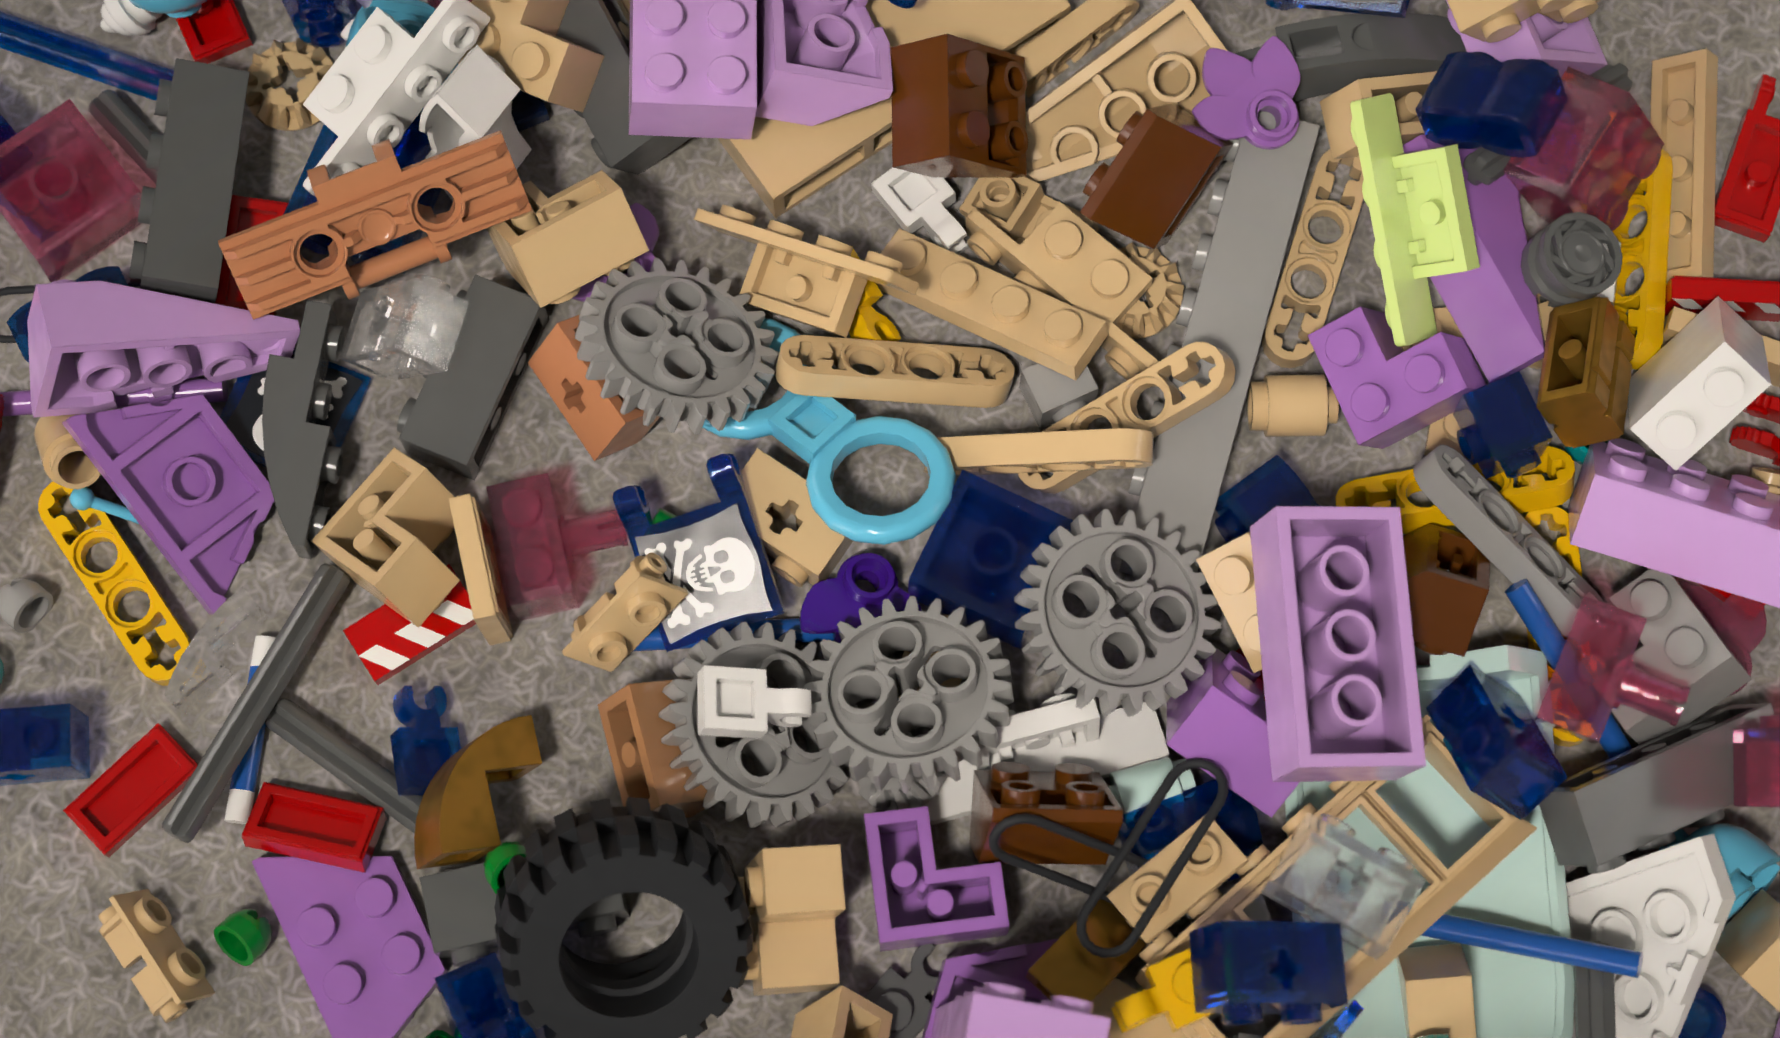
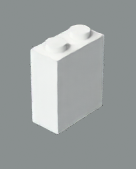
[1628,296,1771,471]

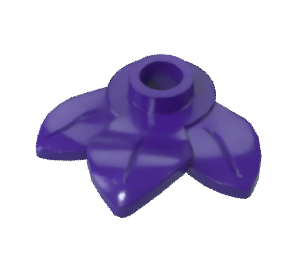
[799,553,922,643]

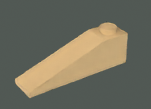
[1025,0,1227,182]

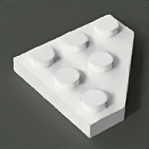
[1566,834,1736,1038]

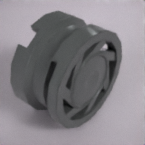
[1521,212,1622,308]

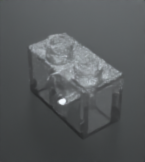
[339,274,469,381]
[1260,812,1426,960]

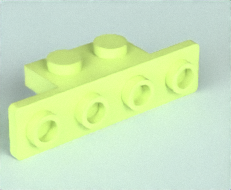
[1350,93,1480,347]

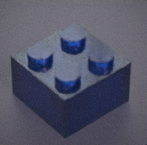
[908,469,1073,649]

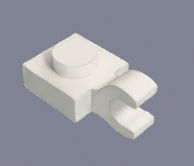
[871,168,968,254]
[697,665,812,739]

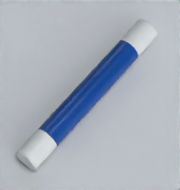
[224,635,276,824]

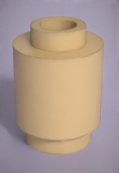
[1247,375,1339,437]
[34,413,101,489]

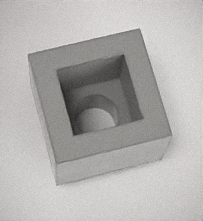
[1019,363,1098,429]

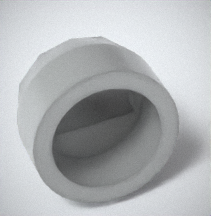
[0,577,53,633]

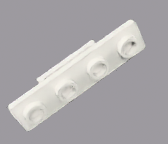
[303,0,490,197]
[923,693,1169,825]

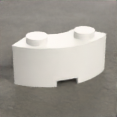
[419,45,532,201]

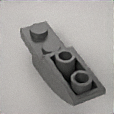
[1234,13,1471,102]
[262,300,345,559]

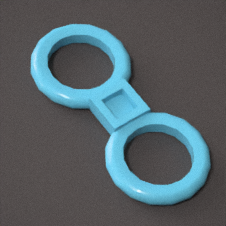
[702,318,956,545]

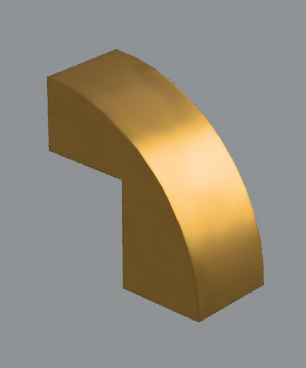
[414,715,542,869]
[1026,891,1148,1002]

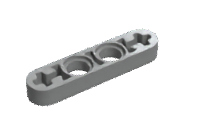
[1413,445,1610,644]

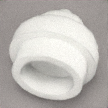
[100,0,162,36]

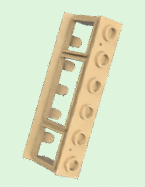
[1135,714,1537,1038]

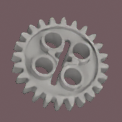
[575,258,778,434]
[1014,509,1221,717]
[804,596,1014,793]
[659,622,858,828]

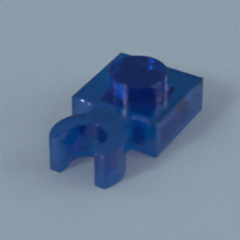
[390,686,461,796]

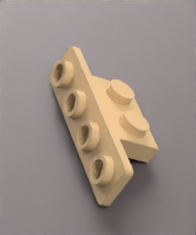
[966,201,1158,380]
[694,205,920,338]

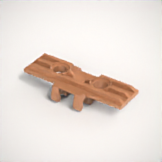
[218,130,532,320]

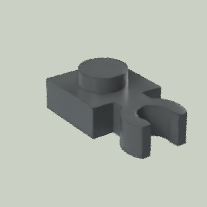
[864,944,938,1038]

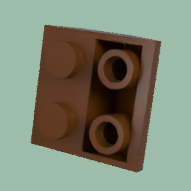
[891,34,1028,178]
[1080,103,1233,249]
[1403,523,1490,657]
[969,762,1123,865]

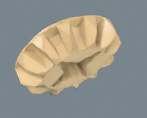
[245,37,333,131]
[1116,242,1184,339]

